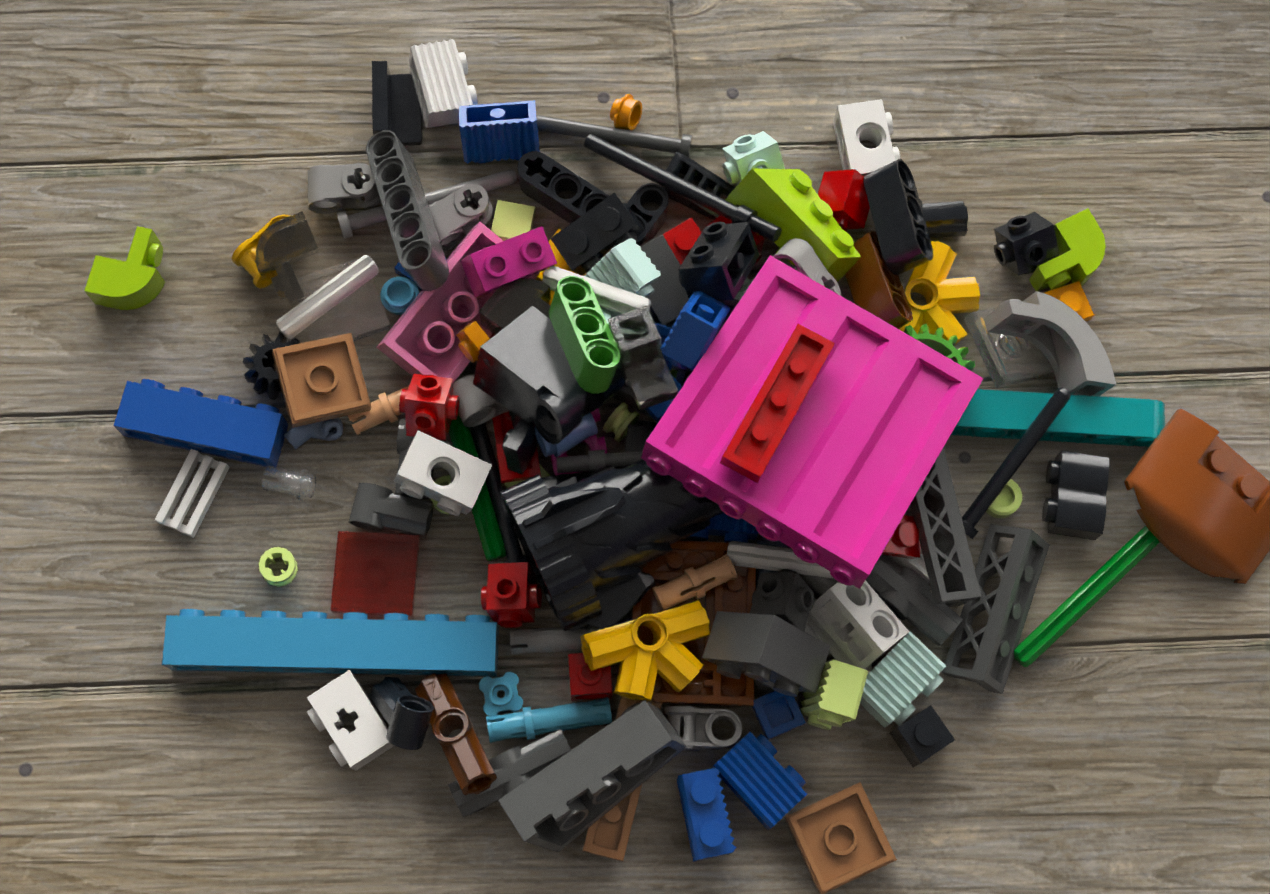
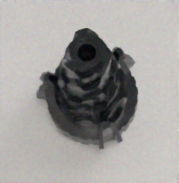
[500,459,723,632]

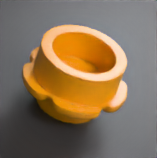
[610,94,642,130]

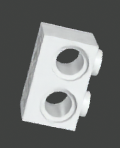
[810,580,909,669]

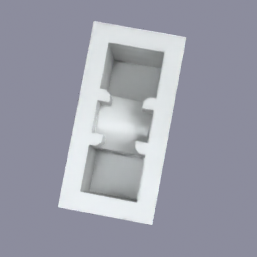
[307,670,394,771]

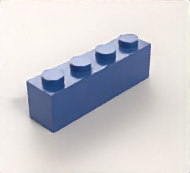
[114,379,289,469]

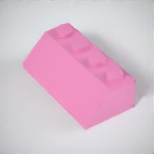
[376,222,540,383]

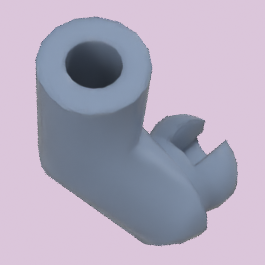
[284,418,343,450]

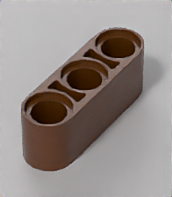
[845,230,913,329]

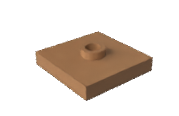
[272,333,371,428]
[784,782,897,894]

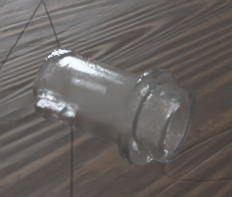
[262,465,316,501]

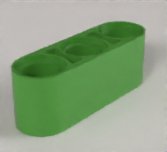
[549,276,621,393]

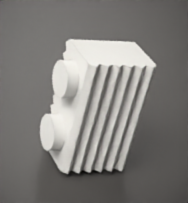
[408,39,478,128]

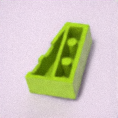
[725,168,861,287]

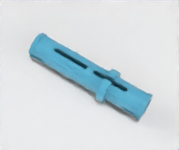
[486,697,612,743]

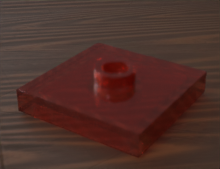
[330,531,420,617]

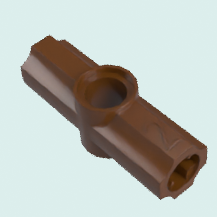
[415,673,497,795]

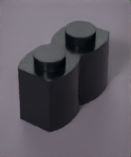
[1042,450,1110,540]

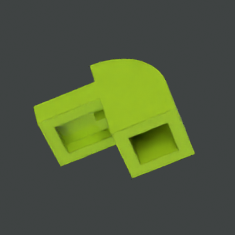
[1029,208,1106,292]
[84,226,165,310]

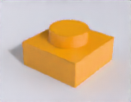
[1044,281,1094,321]
[456,321,490,363]

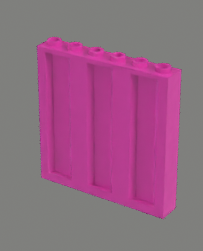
[641,255,983,589]

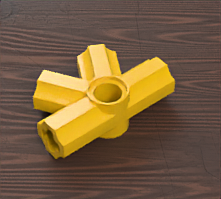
[899,241,980,346]
[580,601,710,701]

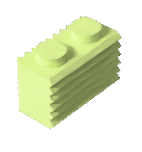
[800,659,868,730]

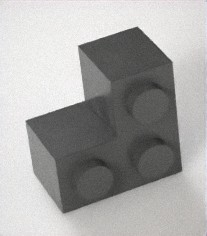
[702,611,830,697]

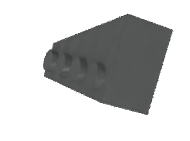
[498,700,686,852]

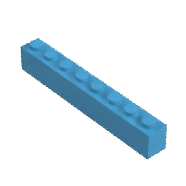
[162,609,499,677]

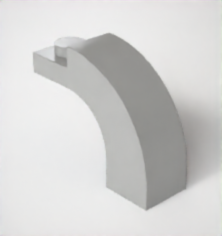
[984,291,1117,396]

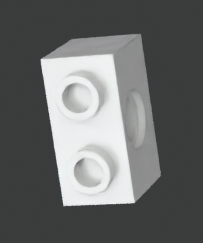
[833,99,900,177]
[394,430,492,516]

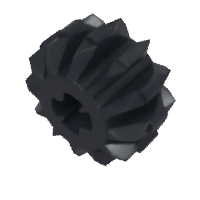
[243,332,300,400]

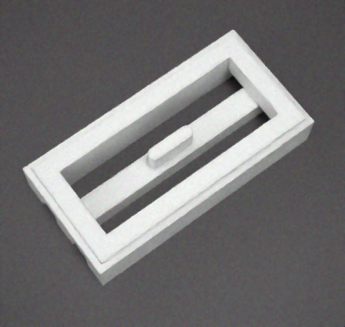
[155,449,230,538]

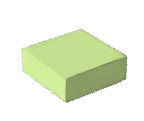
[491,200,536,241]

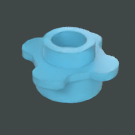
[479,672,523,716]

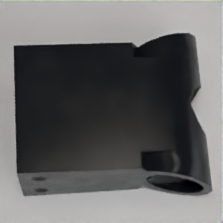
[473,306,624,444]

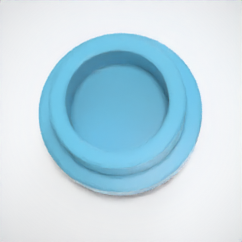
[380,277,419,315]

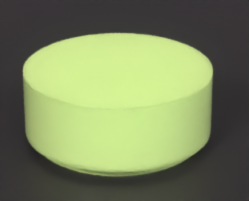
[983,479,1022,518]

